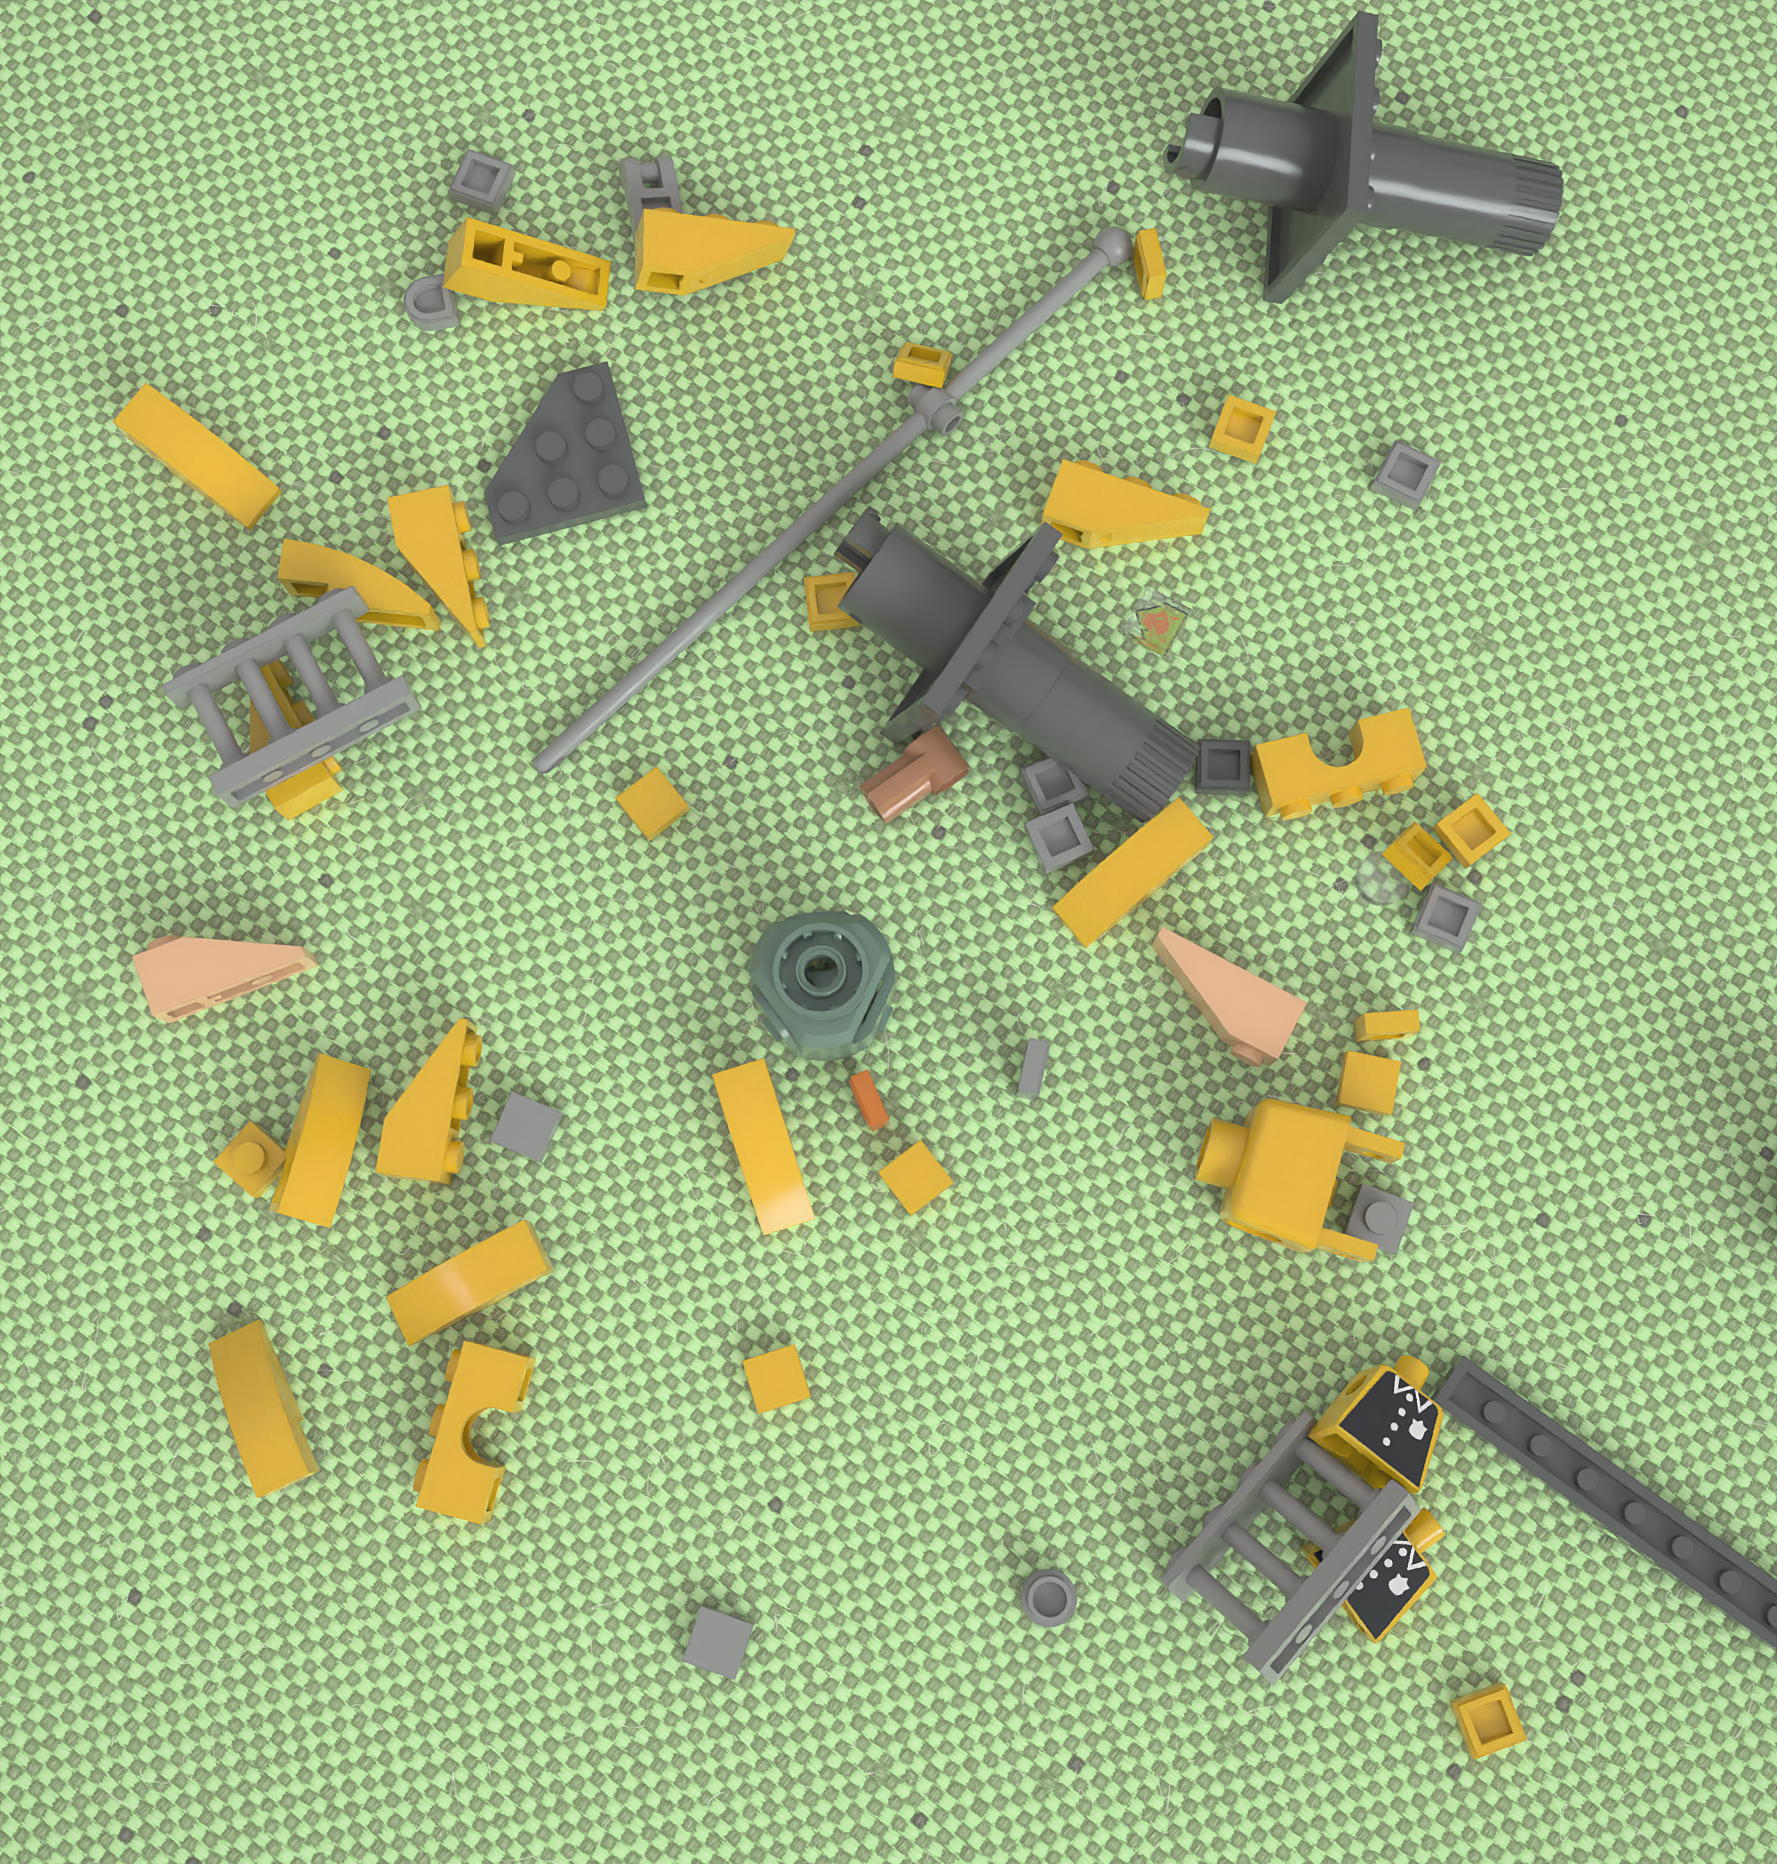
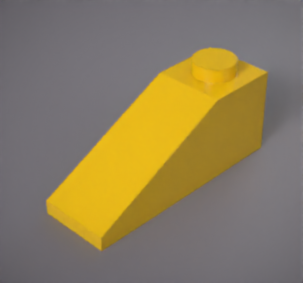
[443,217,611,311]

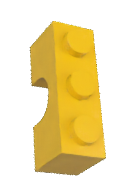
[1250,707,1427,820]
[413,1341,537,1524]

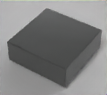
[1195,739,1250,796]

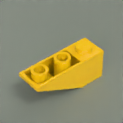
[634,207,795,296]
[1041,459,1211,549]
[387,485,491,648]
[250,659,343,821]
[375,1018,482,1185]

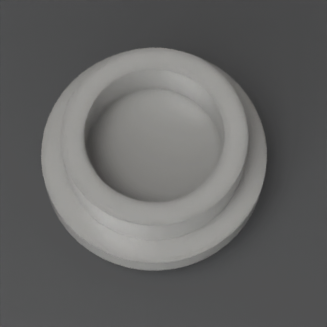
[1021,1569,1077,1627]

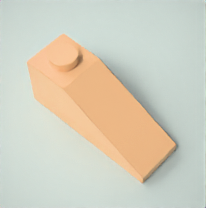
[1152,927,1307,1067]
[132,935,319,1023]

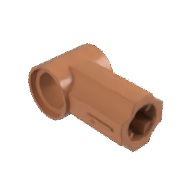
[860,725,971,825]

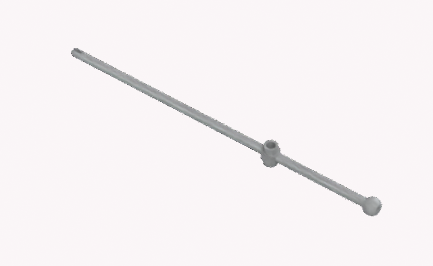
[534,226,1133,774]

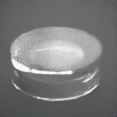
[1355,851,1411,906]

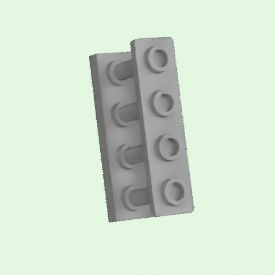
[162,586,422,808]
[1160,1411,1421,1686]

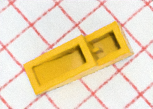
[113,382,282,530]
[277,539,441,631]
[1052,797,1214,949]
[269,1053,371,1228]
[712,1058,815,1236]
[386,1219,554,1346]
[208,1319,320,1498]

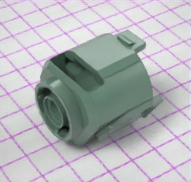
[749,911,896,1061]

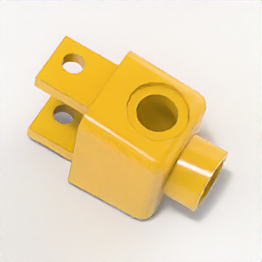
[1194,1098,1406,1263]

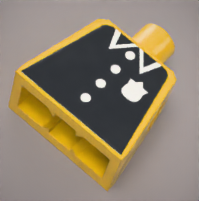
[1307,1355,1444,1494]
[1300,1507,1446,1644]

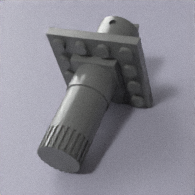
[1163,11,1564,304]
[834,511,1199,823]

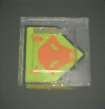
[1121,586,1193,658]

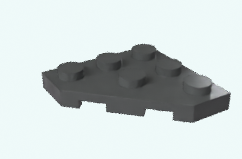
[484,361,647,546]

